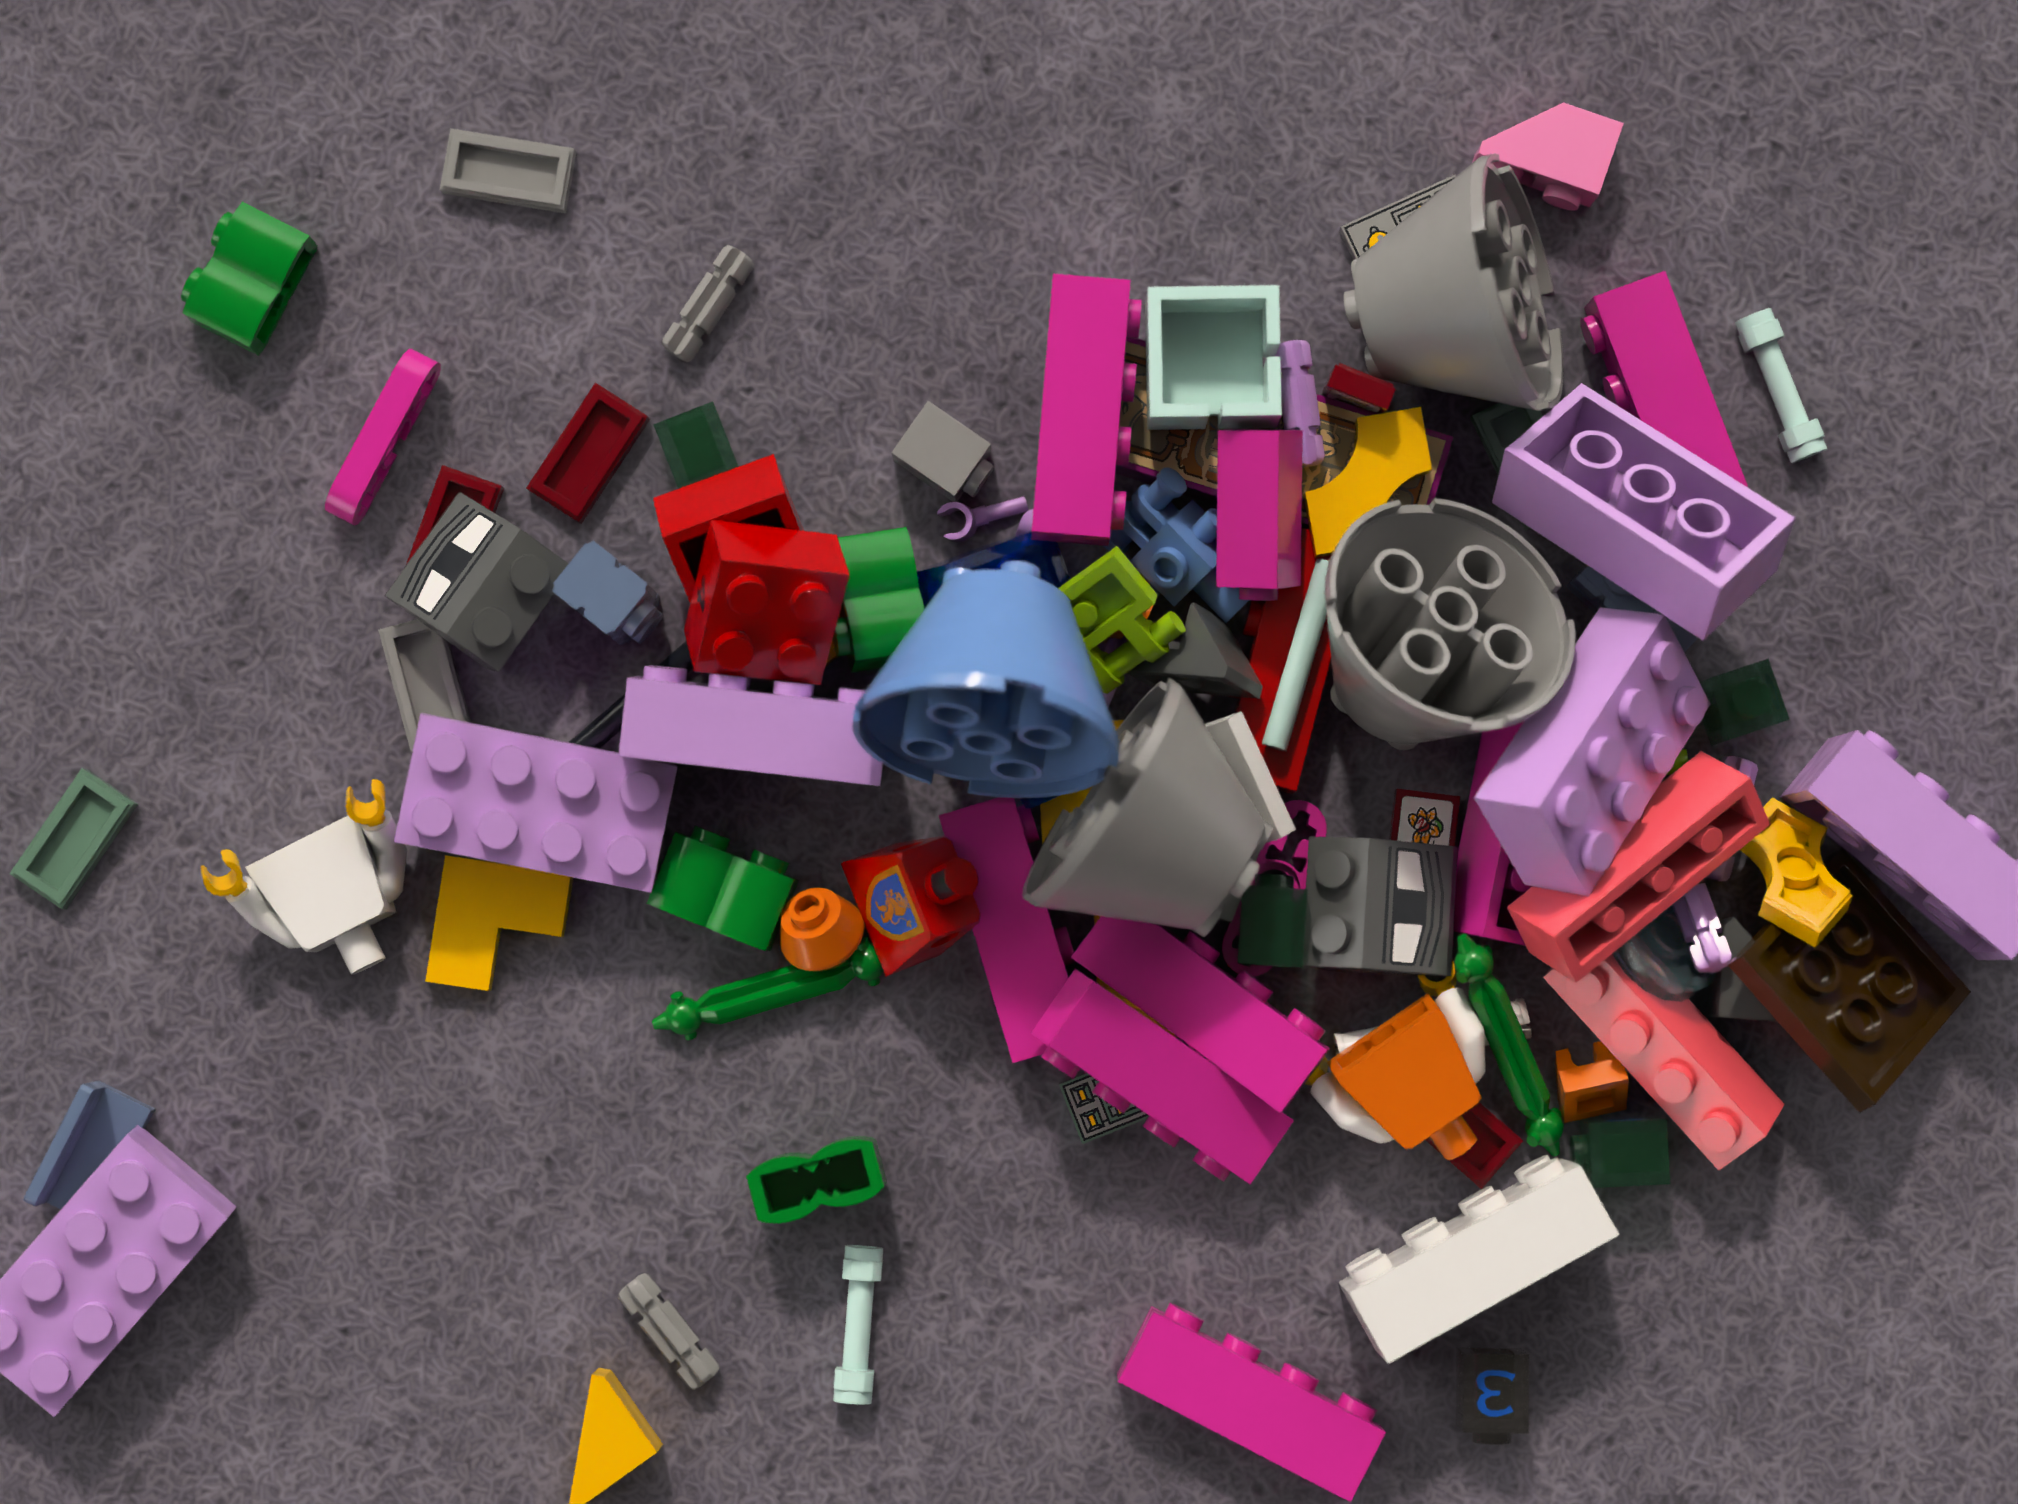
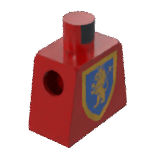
[841,836,981,976]

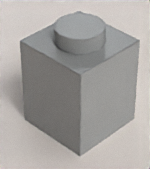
[891,401,995,502]

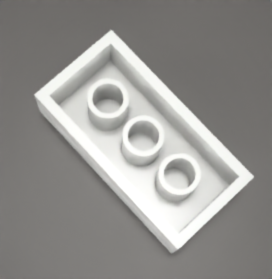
[1338,1154,1619,1364]

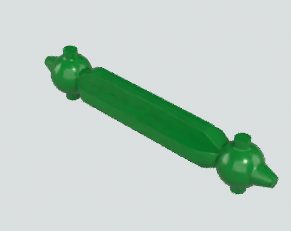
[1454,934,1564,1157]
[652,937,884,1040]

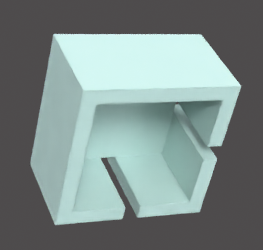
[1145,285,1282,430]

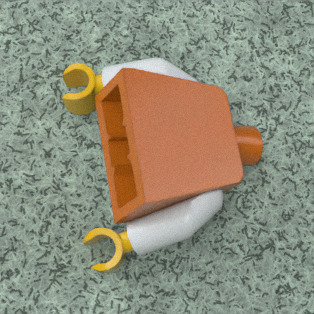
[1305,960,1485,1160]

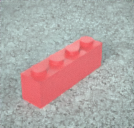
[1507,751,1770,983]
[1543,937,1785,1170]

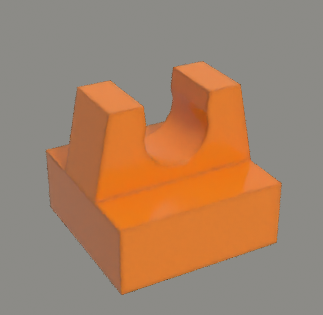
[1555,1041,1629,1123]

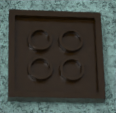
[1728,848,1971,1113]

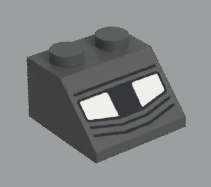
[384,492,569,672]
[1301,836,1458,976]

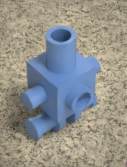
[1104,468,1249,623]

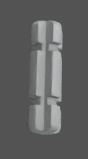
[662,245,754,362]
[618,1273,720,1390]

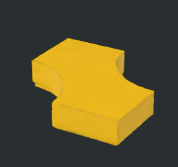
[1303,407,1432,558]
[1740,797,1853,947]

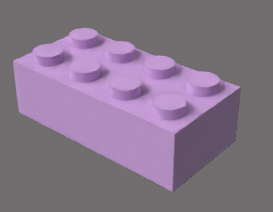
[1492,383,1795,641]
[1474,607,1711,896]
[618,665,883,786]
[394,713,677,893]
[1780,730,2018,960]
[0,1125,236,1417]

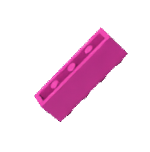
[1580,271,1748,488]
[1031,274,1142,546]
[1454,720,1532,946]
[938,797,1077,1063]
[1071,916,1330,1113]
[1031,969,1294,1184]
[1117,1303,1386,1502]

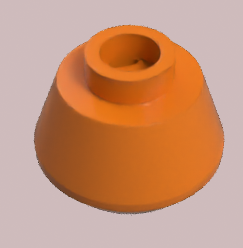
[780,887,864,971]

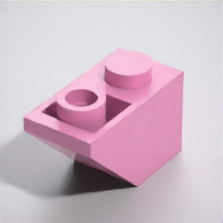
[1472,103,1624,211]

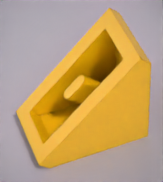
[569,1368,663,1504]

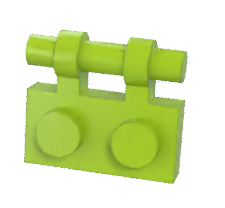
[1058,546,1185,694]

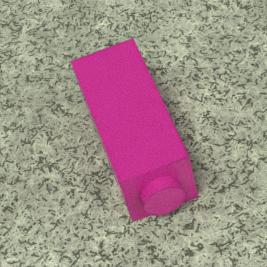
[1216,430,1303,600]

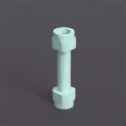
[1735,308,1827,463]
[833,1245,883,1405]

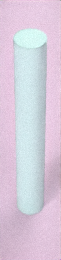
[1262,559,1329,751]

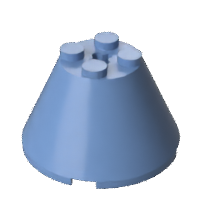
[852,561,1120,798]

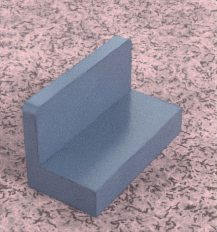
[23,1081,155,1209]

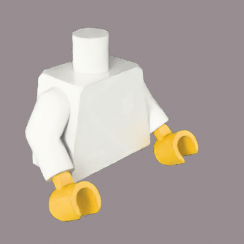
[201,779,407,975]

